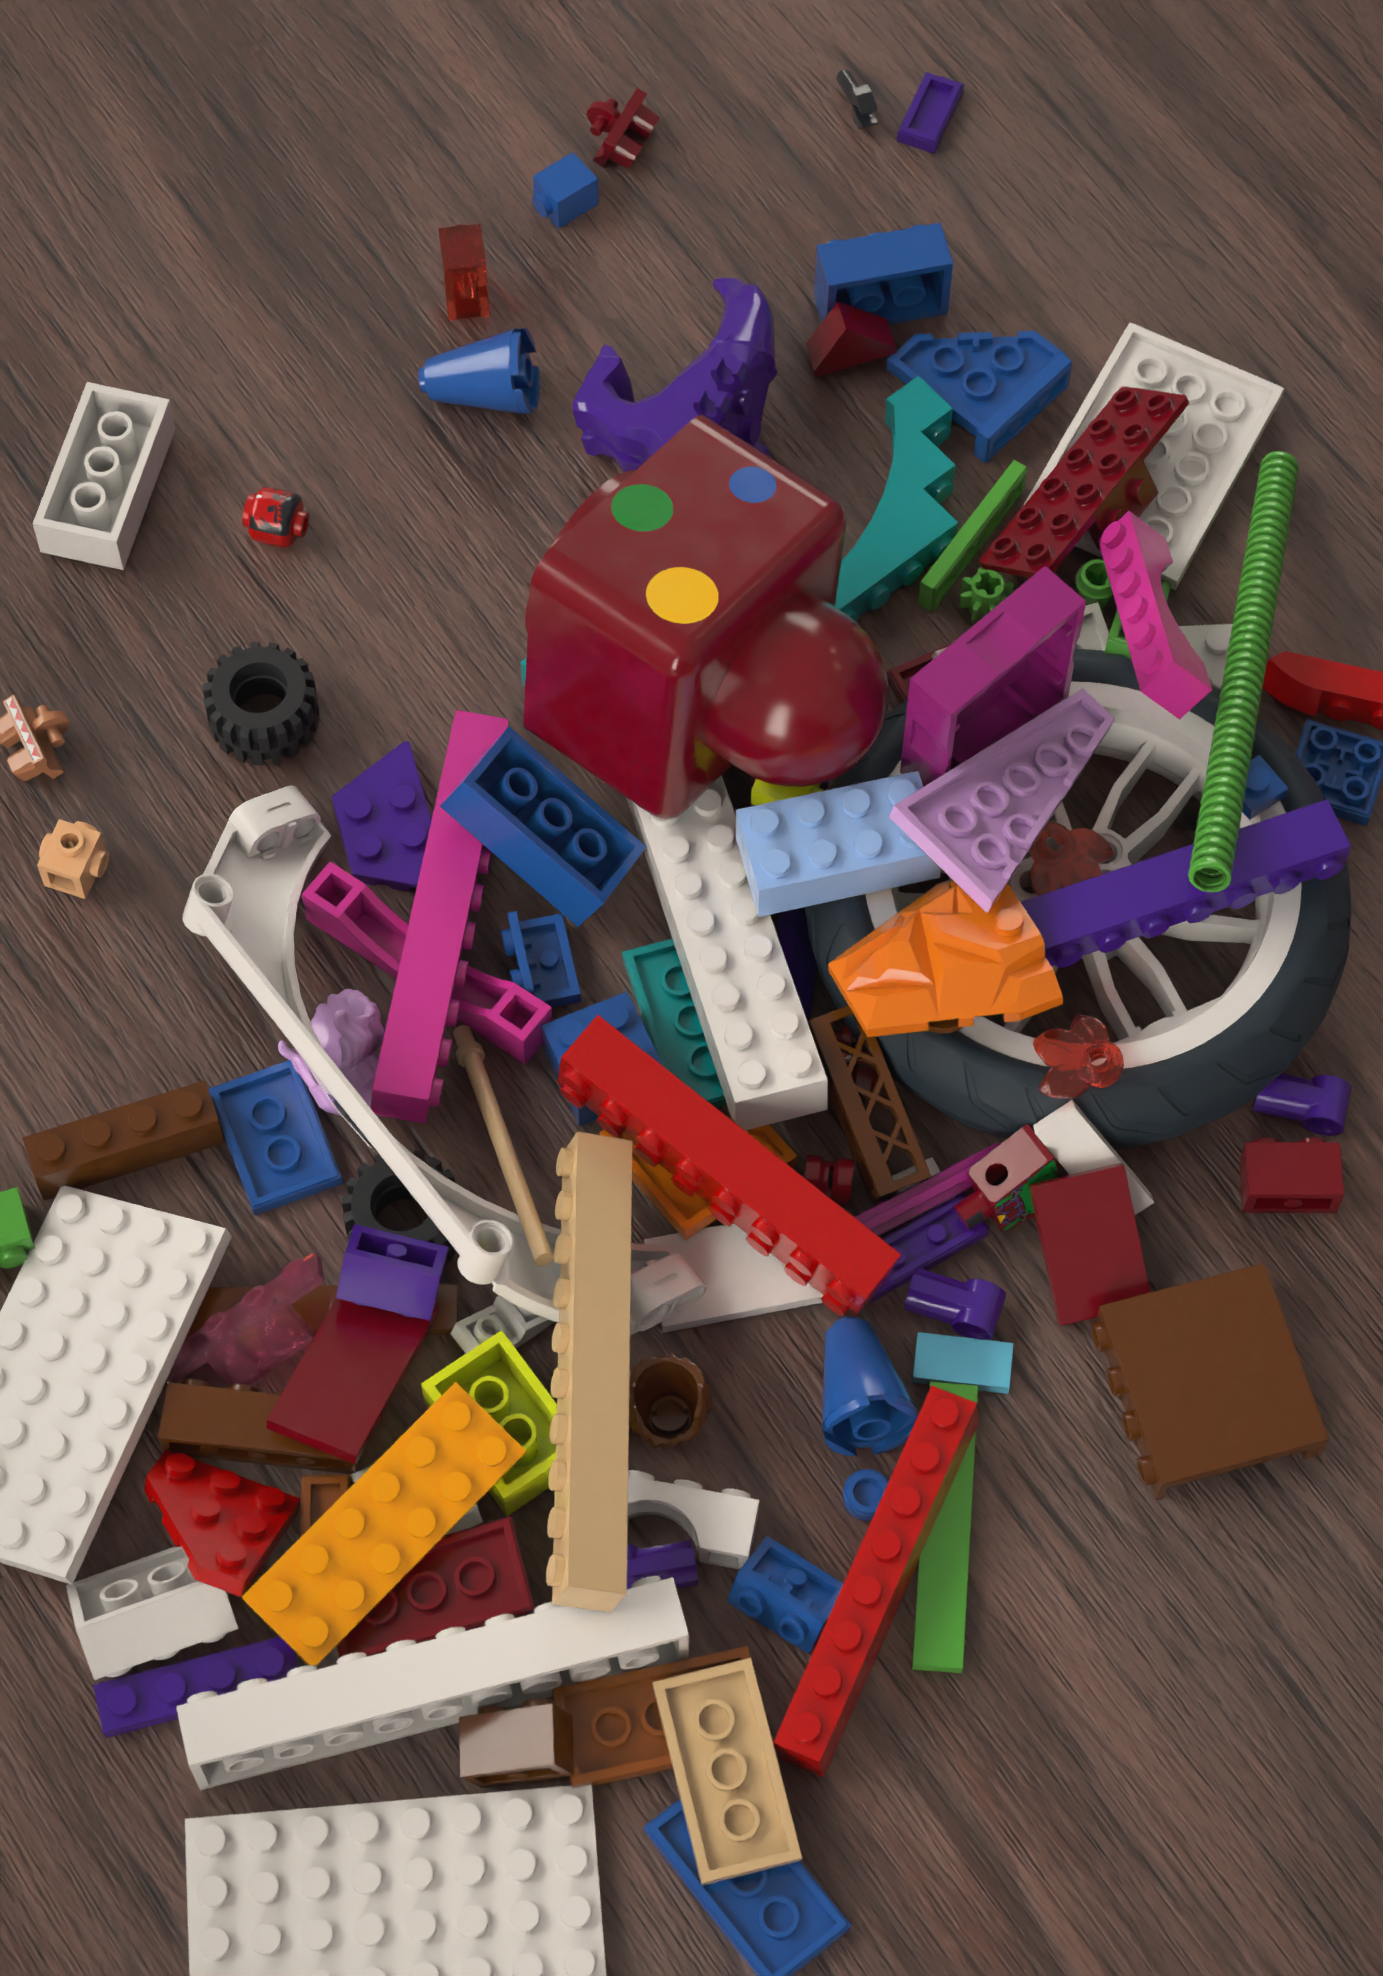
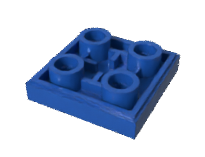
[1295,719,1383,826]

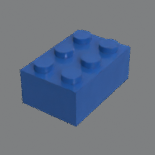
[814,223,953,325]

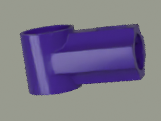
[1253,1073,1352,1136]
[904,1268,1007,1340]
[627,1540,698,1589]

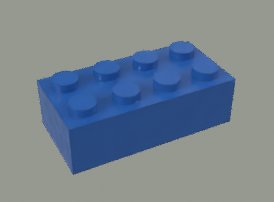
[440,727,646,927]

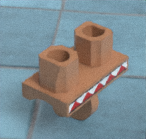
[0,694,70,782]

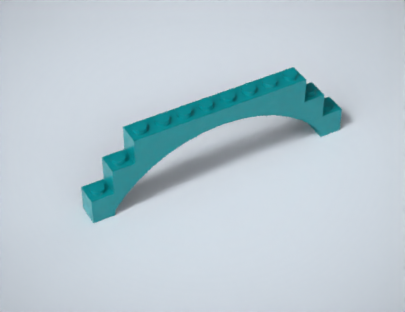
[520,376,958,687]

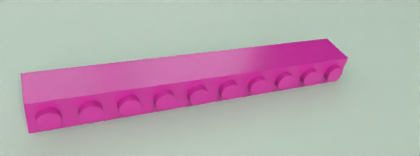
[371,710,509,1124]

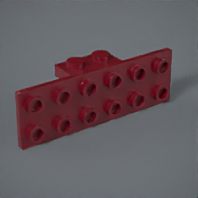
[979,386,1189,578]

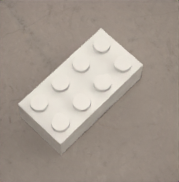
[33,382,176,570]

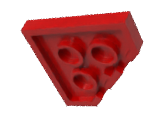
[144,1449,301,1597]

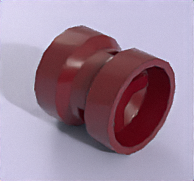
[805,1154,854,1206]

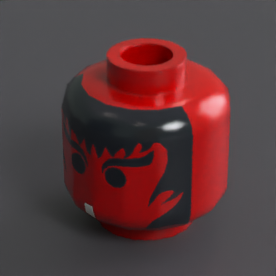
[242,487,310,548]

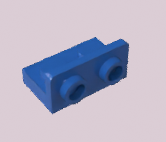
[727,1536,843,1653]

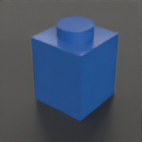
[532,152,598,229]

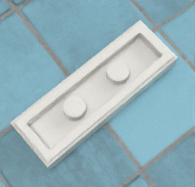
[1033,1100,1154,1215]

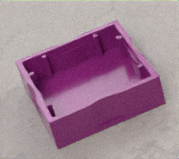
[900,566,1086,787]

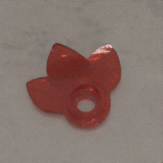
[1029,822,1114,896]
[1033,1015,1124,1099]

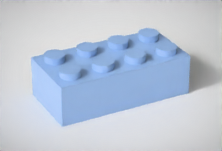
[736,771,941,917]

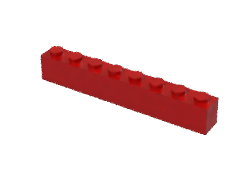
[773,1385,979,1777]

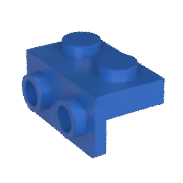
[501,911,581,1007]

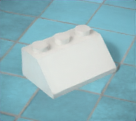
[66,1546,238,1680]

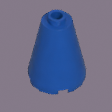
[418,328,540,414]
[822,1316,918,1456]

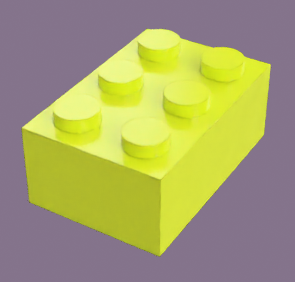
[421,1330,557,1516]

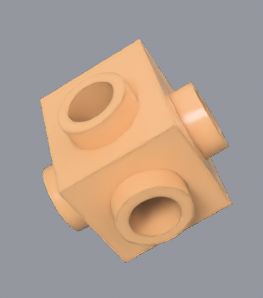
[37,819,109,899]

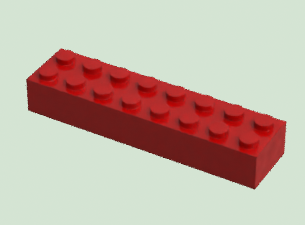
[558,1015,901,1317]

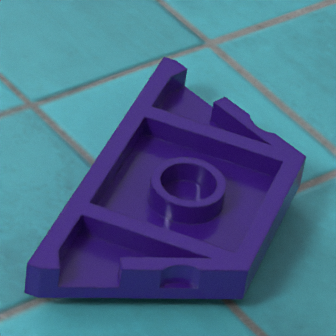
[332,741,431,892]

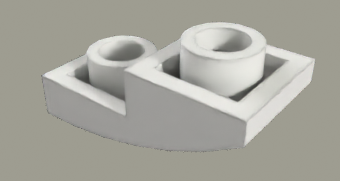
[450,1295,555,1353]

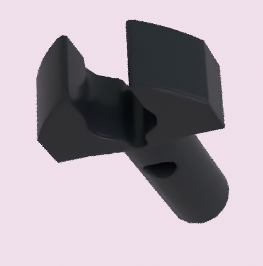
[836,70,878,129]

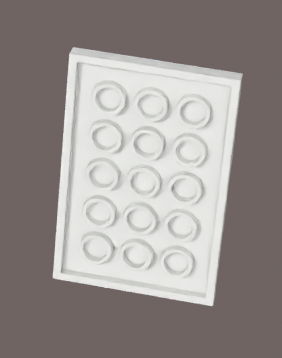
[1023,322,1284,590]

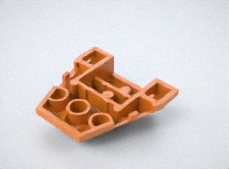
[828,879,1063,1037]

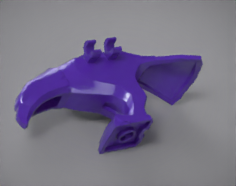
[572,277,777,472]

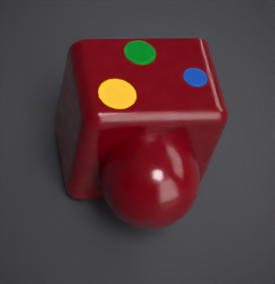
[523,415,889,820]

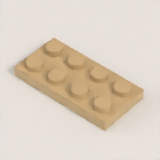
[652,1658,802,1886]

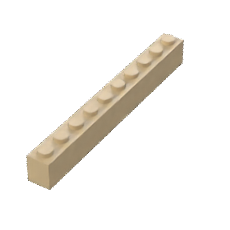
[546,1131,632,1612]

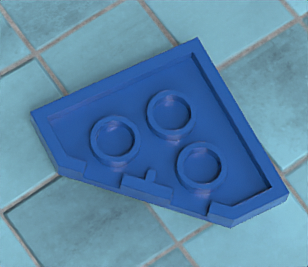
[886,331,1067,437]

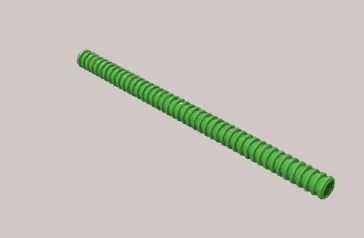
[1188,451,1299,892]

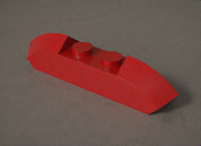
[1262,651,1383,730]

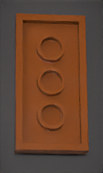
[552,1646,750,1788]

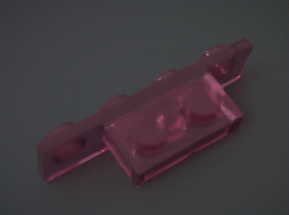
[165,1252,324,1386]

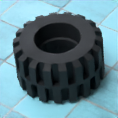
[203,642,320,765]
[342,1150,456,1261]

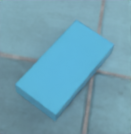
[912,1332,1013,1394]

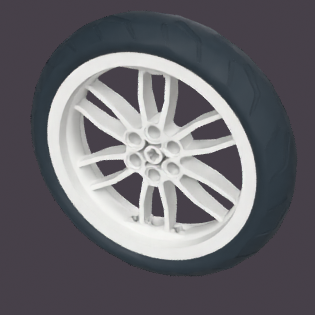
[805,649,1351,1150]

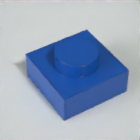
[1242,755,1288,820]

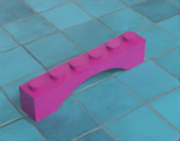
[1098,511,1212,720]
[302,861,552,1065]

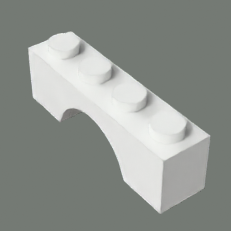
[628,1470,759,1569]

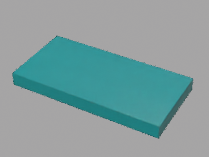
[622,939,727,1108]

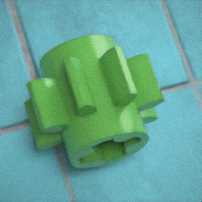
[959,567,1014,621]

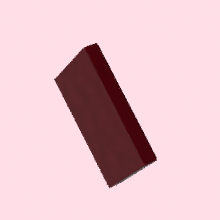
[1029,1163,1151,1326]

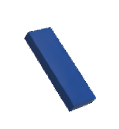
[973,352,1072,463]

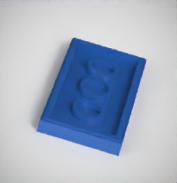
[643,1799,851,1976]

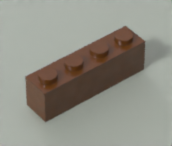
[22,1080,224,1201]
[158,1379,358,1474]

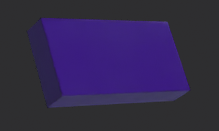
[897,72,964,154]

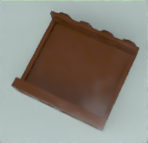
[1091,1263,1329,1500]

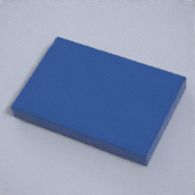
[208,1060,343,1216]

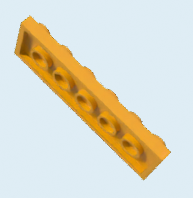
[241,1382,526,1667]

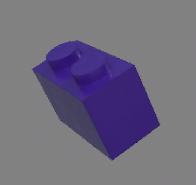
[336,1224,448,1321]

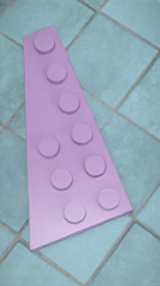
[889,688,1115,913]

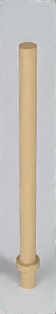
[453,1025,554,1266]

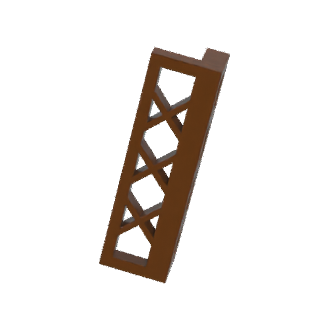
[808,1005,932,1201]

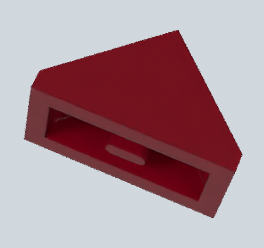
[806,301,897,378]

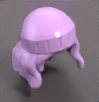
[278,989,385,1116]

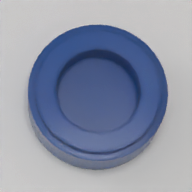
[843,1469,889,1521]

